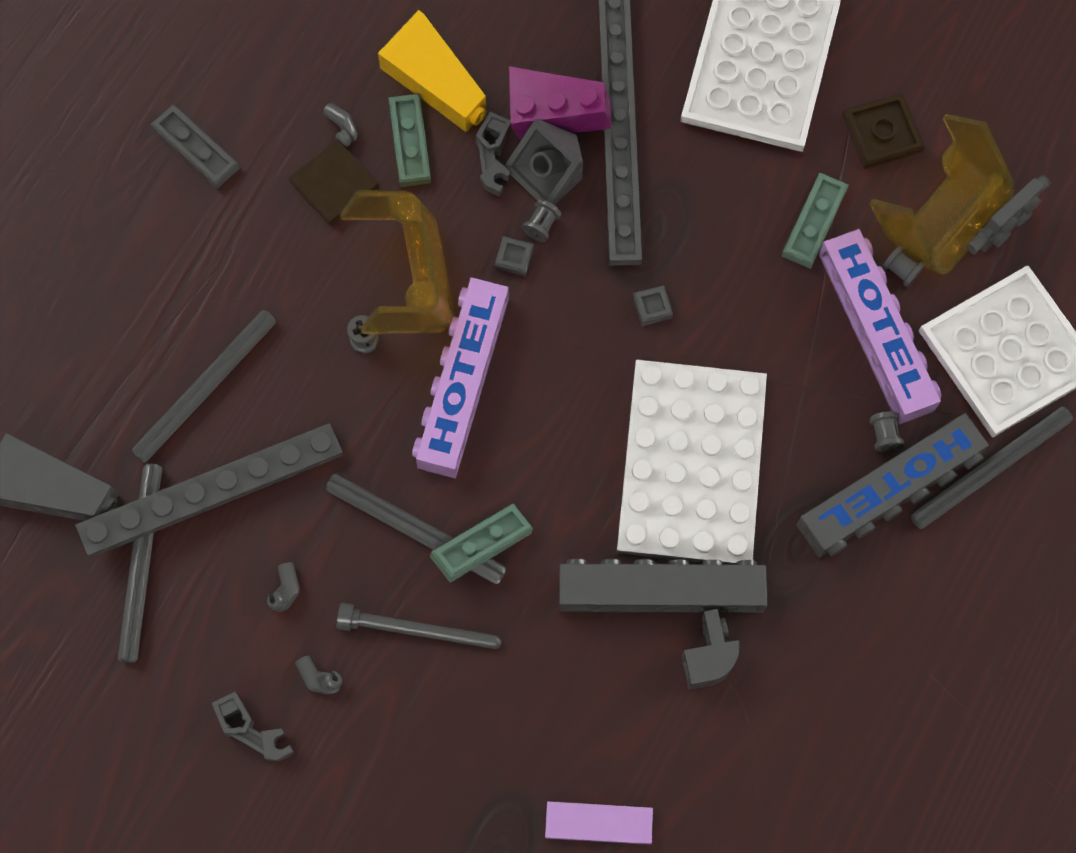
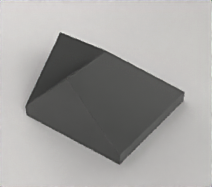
[505,119,583,205]

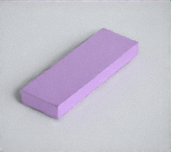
[545,801,653,845]

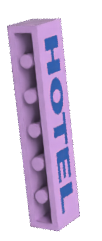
[819,229,941,425]
[412,277,509,479]

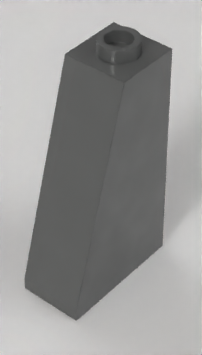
[0,433,118,521]

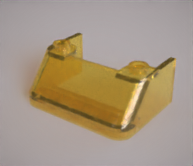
[869,114,1014,274]
[341,190,455,334]

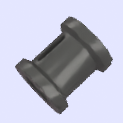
[521,199,561,242]
[882,245,925,287]
[347,315,379,354]
[869,411,904,453]

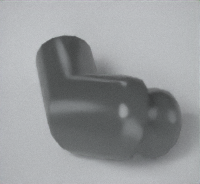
[323,103,358,147]
[267,562,300,612]

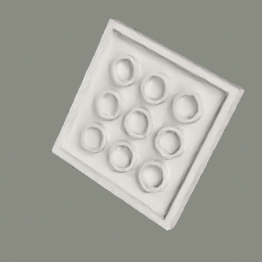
[919,265,1076,438]

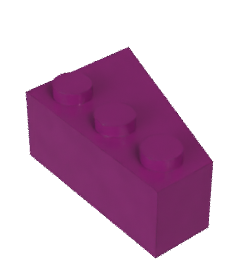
[509,66,612,140]

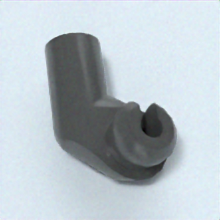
[294,655,342,695]

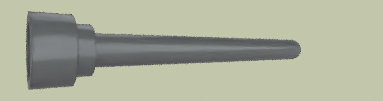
[336,602,501,649]

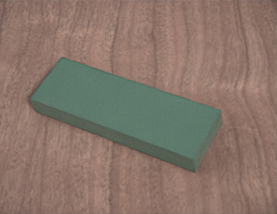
[388,94,431,187]
[782,173,849,269]
[430,504,533,583]

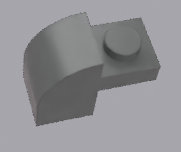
[681,609,739,690]

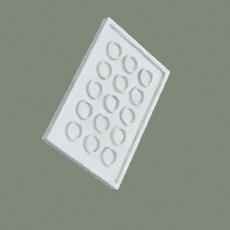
[680,0,841,152]
[617,360,767,565]

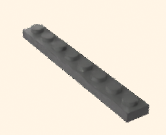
[75,423,343,558]

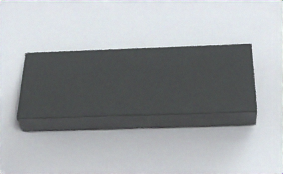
[150,104,240,189]

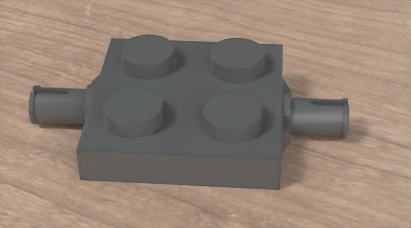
[966,175,1051,254]

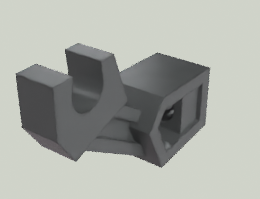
[476,112,512,197]
[212,691,295,762]

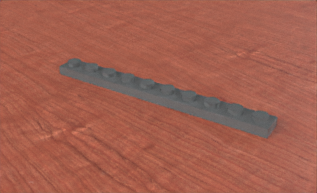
[598,0,642,266]

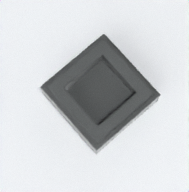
[494,236,534,277]
[633,285,673,326]

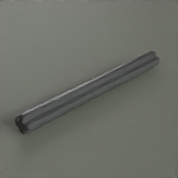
[131,310,276,463]
[911,407,1073,529]
[118,464,162,663]
[326,474,507,584]

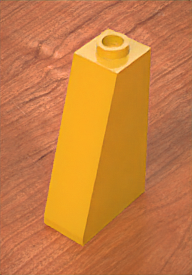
[378,10,487,132]

